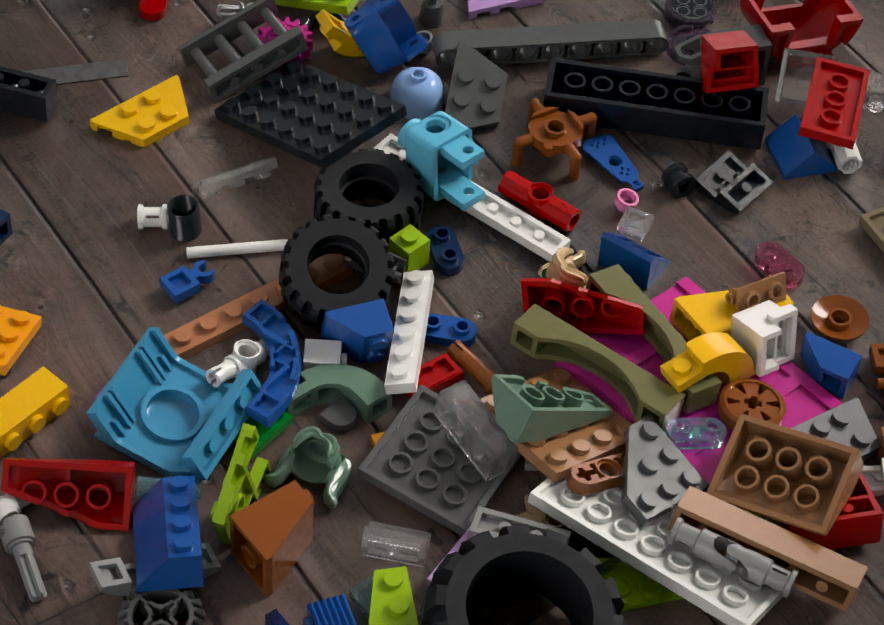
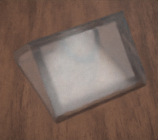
[775,48,838,107]

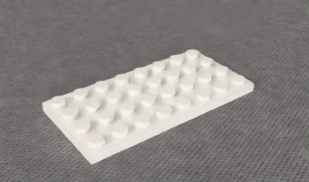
[527,470,783,625]

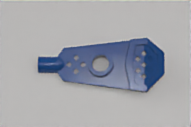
[582,135,645,192]

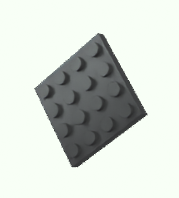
[356,385,522,536]

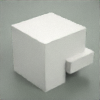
[731,300,798,377]

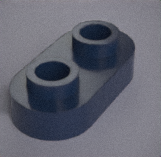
[427,226,464,276]

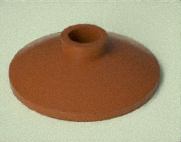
[810,295,870,342]

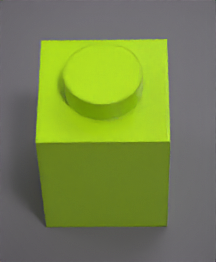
[388,224,430,272]

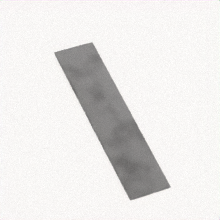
[22,59,129,84]

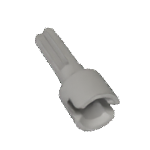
[0,514,47,603]

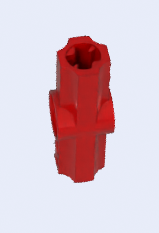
[498,170,582,232]

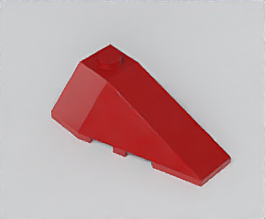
[521,278,645,335]
[1,458,136,531]

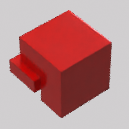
[701,30,759,94]

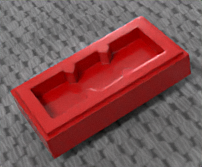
[404,352,463,399]

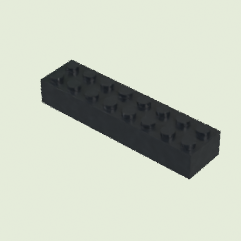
[543,58,769,150]

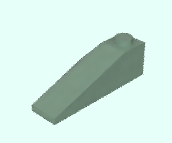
[491,374,613,444]

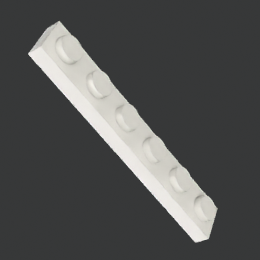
[384,270,434,395]

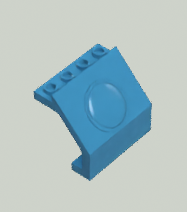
[86,327,262,480]

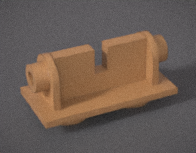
[725,271,786,312]

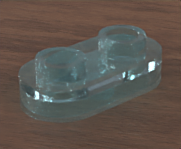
[664,417,727,450]

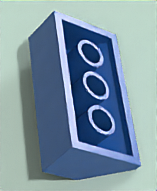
[132,475,204,592]

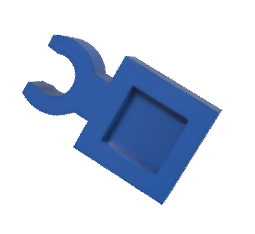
[159,260,215,304]

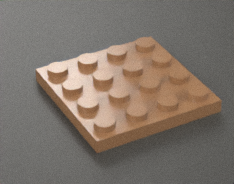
[471,367,632,483]

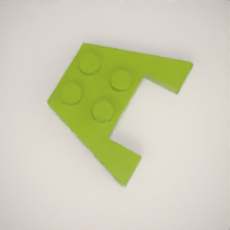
[210,423,272,545]

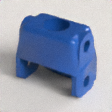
[344,0,428,74]

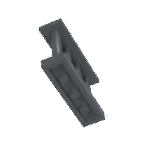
[178,0,308,104]

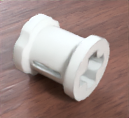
[137,204,168,230]

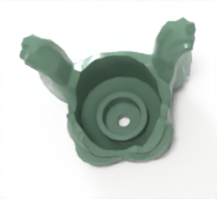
[265,426,352,509]

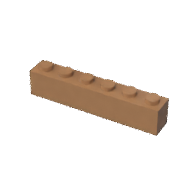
[668,486,868,612]

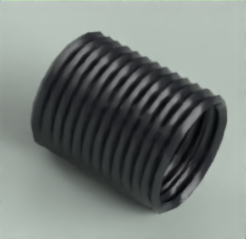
[167,195,202,242]

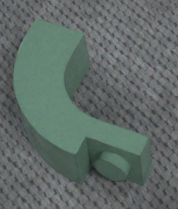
[285,364,392,424]

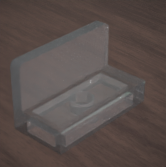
[361,521,432,567]

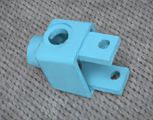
[397,111,485,211]

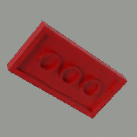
[798,56,870,149]

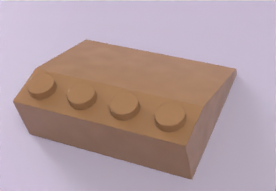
[706,413,864,536]

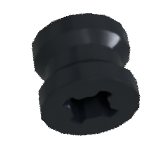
[661,162,697,198]

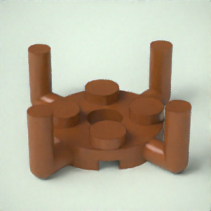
[511,98,597,181]

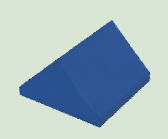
[765,114,837,180]
[598,231,670,290]

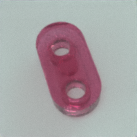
[755,241,805,288]

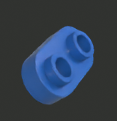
[425,313,477,348]

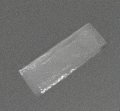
[189,157,279,198]

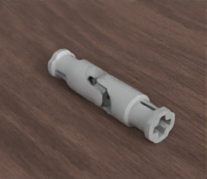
[667,517,799,598]

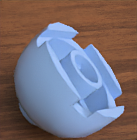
[390,67,445,120]

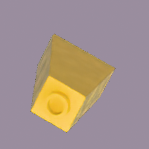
[669,290,794,341]

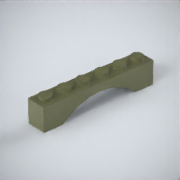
[586,264,722,414]
[510,304,686,431]

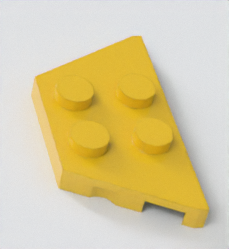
[90,75,189,148]

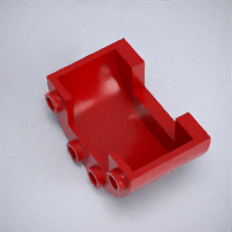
[740,0,864,67]

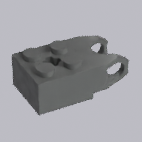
[671,24,772,86]

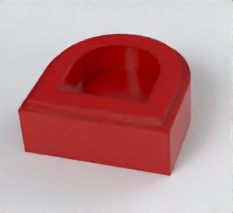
[139,0,168,21]

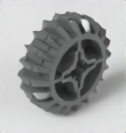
[116,588,206,625]

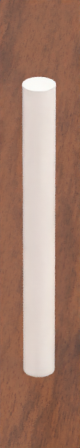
[186,239,288,259]

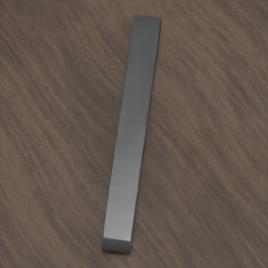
[431,19,669,68]

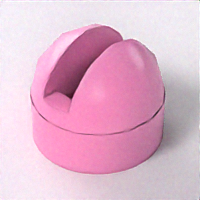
[614,188,639,213]

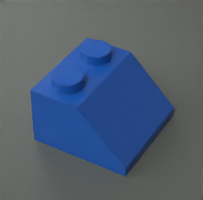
[320,298,394,363]

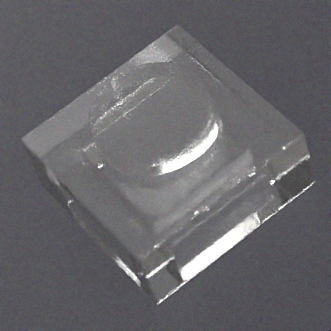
[617,206,655,242]

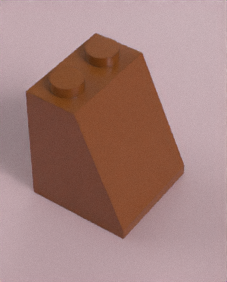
[230,480,315,598]

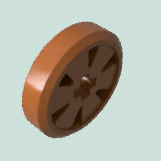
[717,378,786,430]

